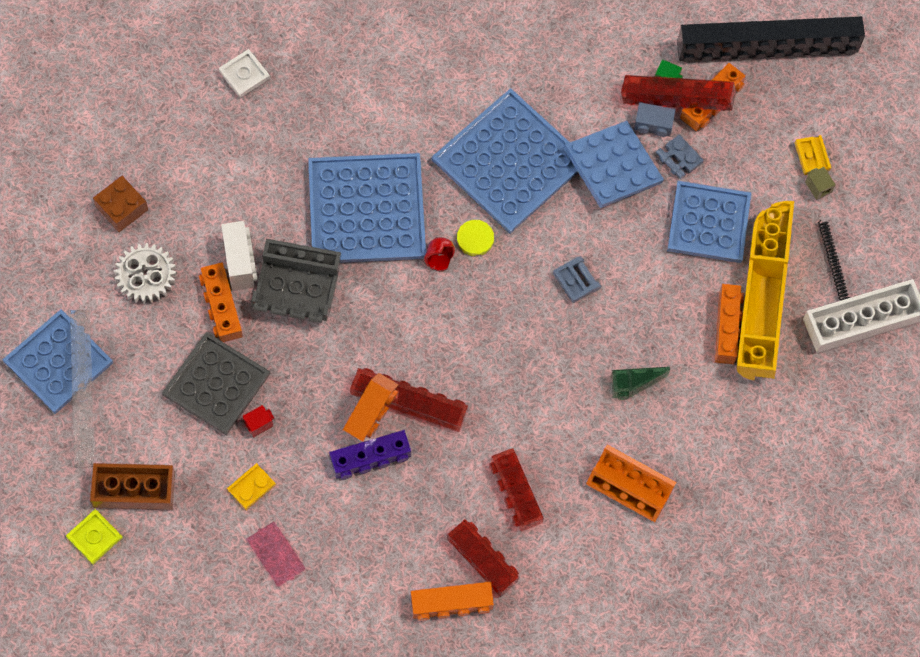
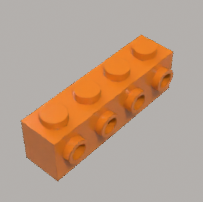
[680,63,746,132]
[198,262,243,342]
[715,284,744,364]
[410,582,494,621]

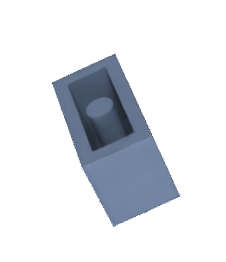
[634,102,676,137]

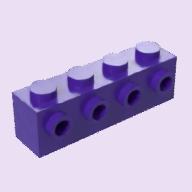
[329,430,411,480]

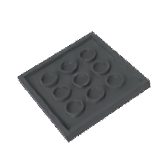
[162,332,271,436]

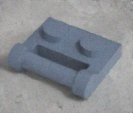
[553,256,602,303]

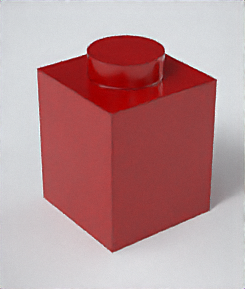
[242,405,274,438]

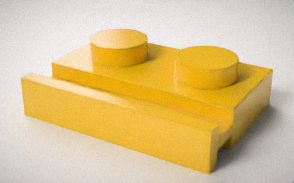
[794,135,831,175]
[227,463,276,510]

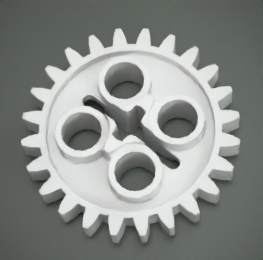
[114,243,177,304]

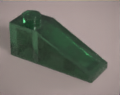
[610,366,670,400]

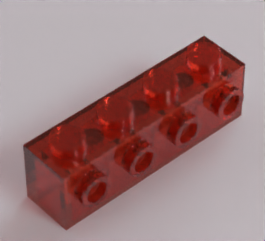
[489,448,544,532]
[447,519,519,597]

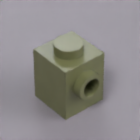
[805,167,836,200]

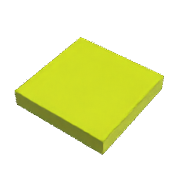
[66,509,123,565]

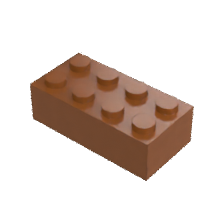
[90,463,175,510]

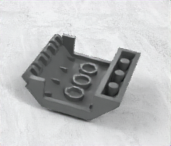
[251,238,341,323]

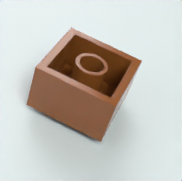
[93,175,148,233]

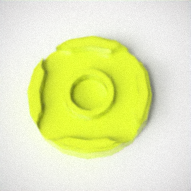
[457,220,494,256]

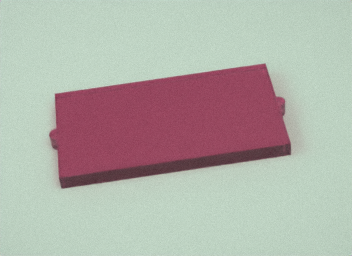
[246,521,306,587]

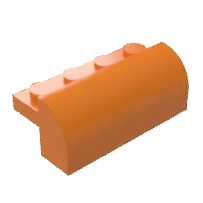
[586,444,677,522]

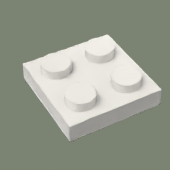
[219,49,270,98]

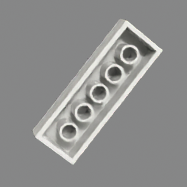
[803,279,920,353]

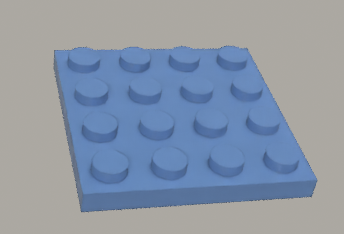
[564,121,664,208]
[667,181,751,263]
[2,309,113,414]

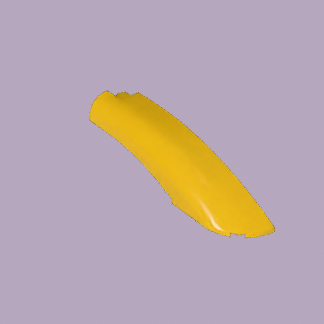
[737,201,794,380]

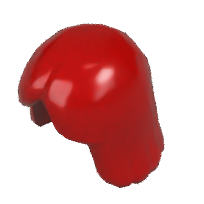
[424,237,455,271]

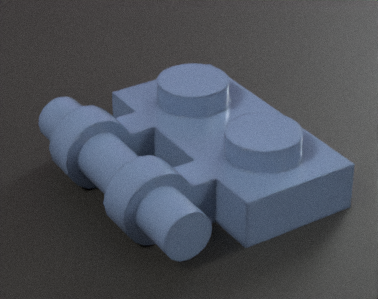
[656,134,704,179]

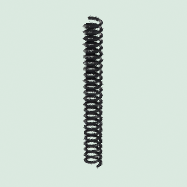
[818,220,850,301]

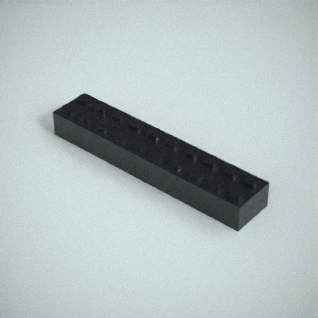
[677,16,865,63]

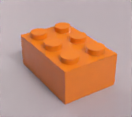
[343,373,399,442]

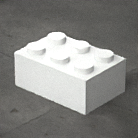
[221,221,257,291]

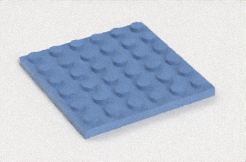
[431,88,578,234]
[308,153,426,263]

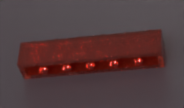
[621,75,736,111]
[350,368,468,432]

